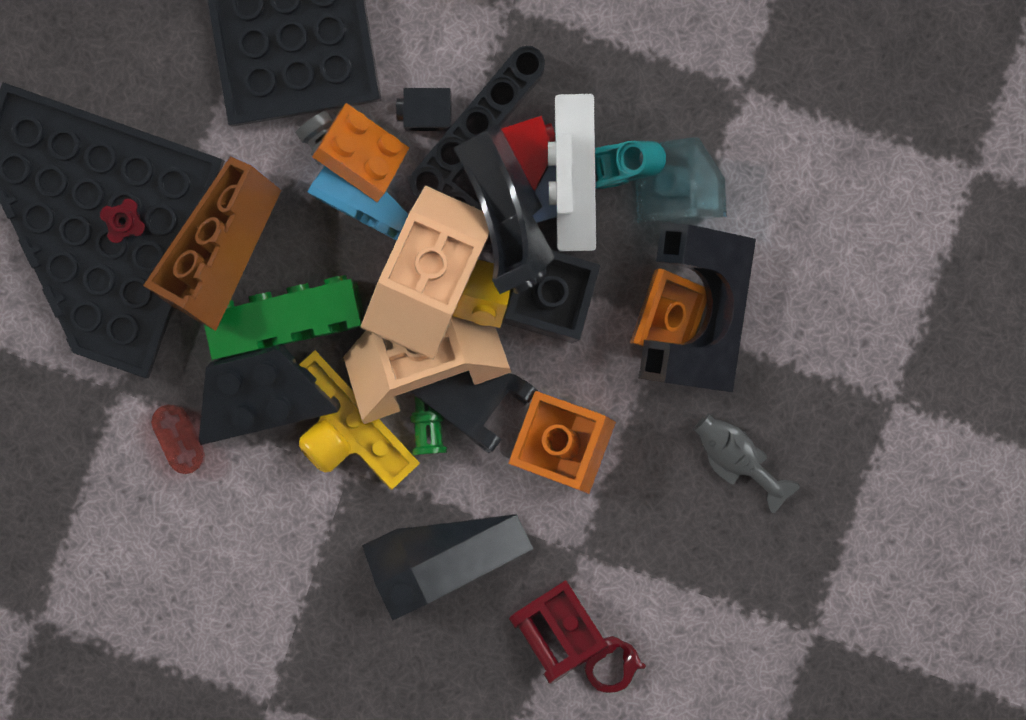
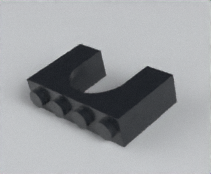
[638,223,756,392]

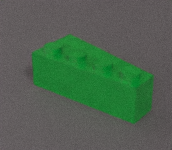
[204,275,365,360]

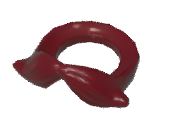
[584,636,646,693]

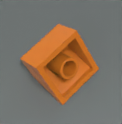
[508,391,616,494]

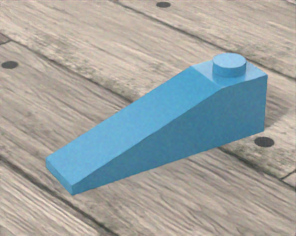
[307,166,409,241]

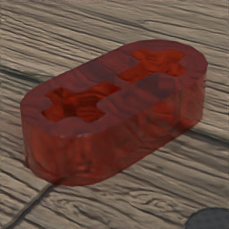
[151,404,205,474]

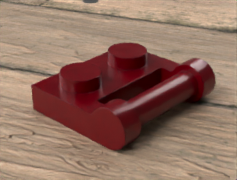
[509,580,608,684]

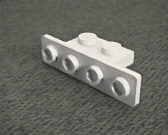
[548,94,596,251]

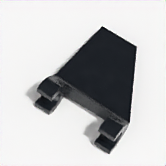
[409,371,538,454]

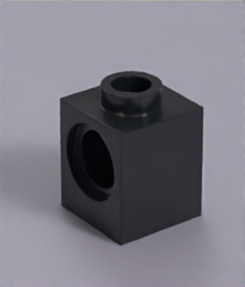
[396,88,452,131]

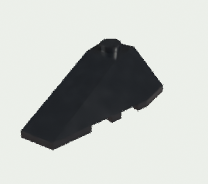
[362,514,533,621]

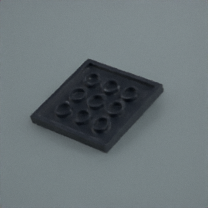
[208,0,382,127]

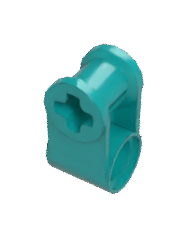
[595,141,666,189]

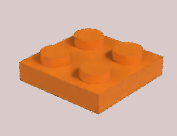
[312,103,410,202]

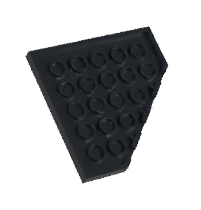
[0,82,225,379]

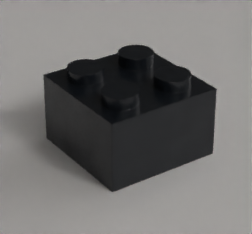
[502,250,600,343]

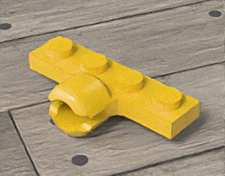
[299,350,420,490]

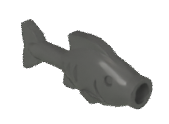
[694,413,800,513]

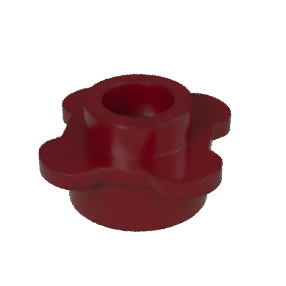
[100,199,145,243]

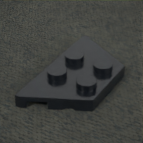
[199,344,341,445]

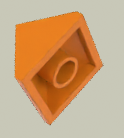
[630,268,707,347]

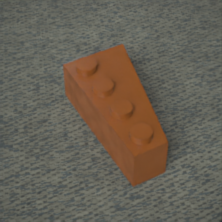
[143,156,282,331]

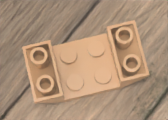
[360,186,490,360]
[343,317,511,424]

